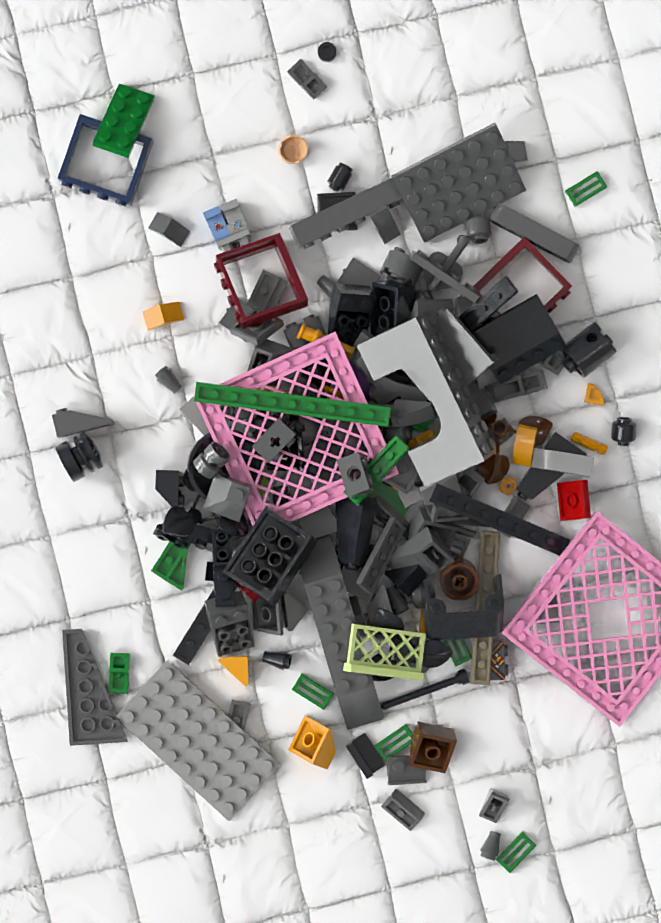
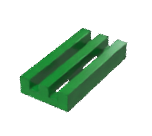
[565,171,607,208]
[443,639,472,667]
[291,673,334,710]
[374,724,413,762]
[496,832,537,873]

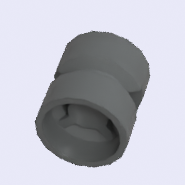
[193,442,230,478]

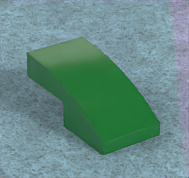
[108,652,130,694]

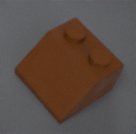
[408,721,457,773]

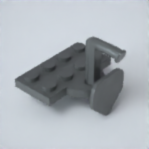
[409,235,479,303]

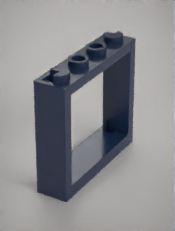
[57,114,154,207]

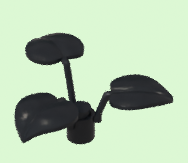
[162,469,249,537]
[371,608,453,681]

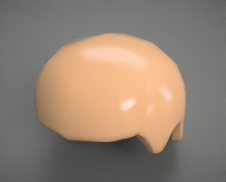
[278,135,308,164]

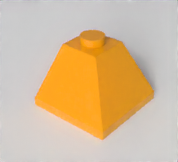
[288,715,336,770]

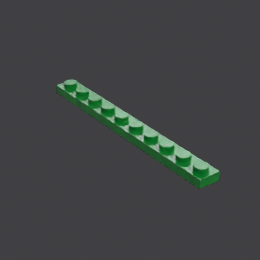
[194,382,391,427]

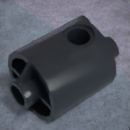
[561,322,617,378]

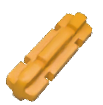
[571,432,608,455]

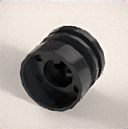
[55,432,103,482]

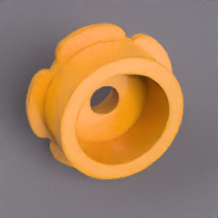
[499,476,517,495]

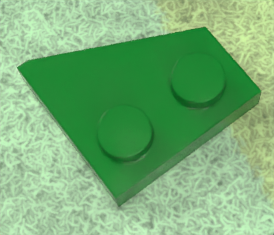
[151,541,188,591]

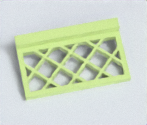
[343,624,426,681]

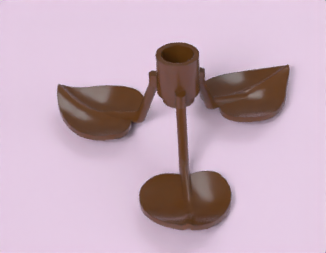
[477,413,553,485]

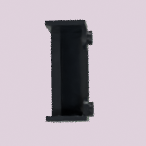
[420,574,504,641]

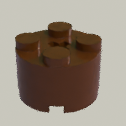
[439,556,479,601]

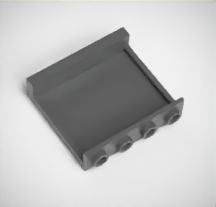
[403,306,499,404]

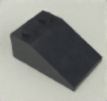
[370,280,415,336]

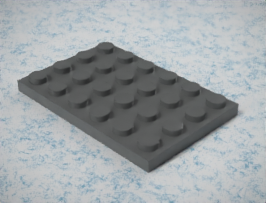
[391,122,526,243]

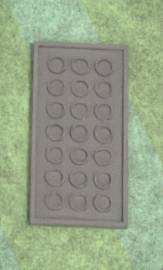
[116,660,281,821]

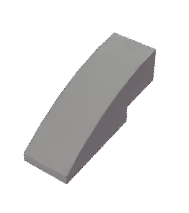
[531,448,594,477]

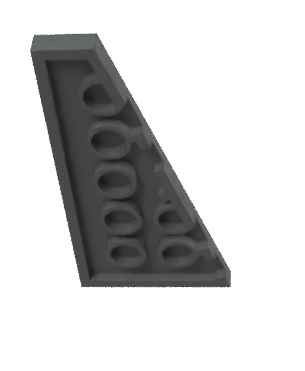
[62,629,128,746]

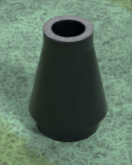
[262,651,292,670]

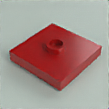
[557,480,591,521]

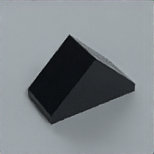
[384,564,427,597]

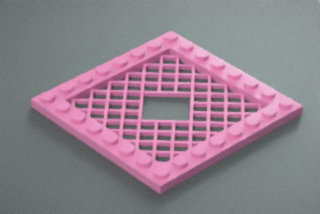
[193,332,399,525]
[500,511,661,727]

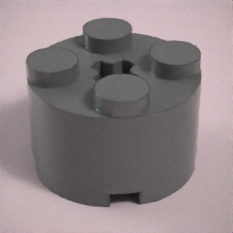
[379,247,423,286]

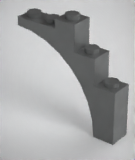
[354,350,479,407]

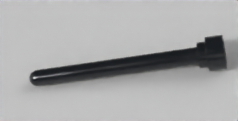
[381,668,470,710]

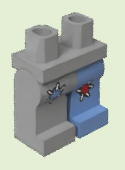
[203,198,251,252]

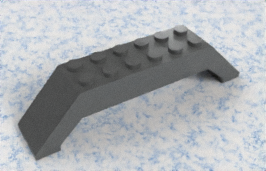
[300,535,384,730]

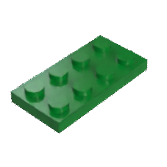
[92,83,155,158]

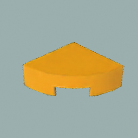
[584,383,604,406]

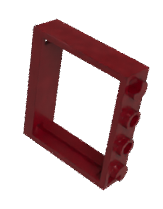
[213,233,308,329]
[473,237,572,315]

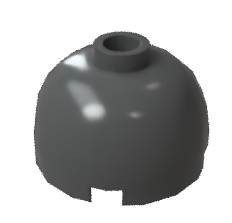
[289,414,321,446]

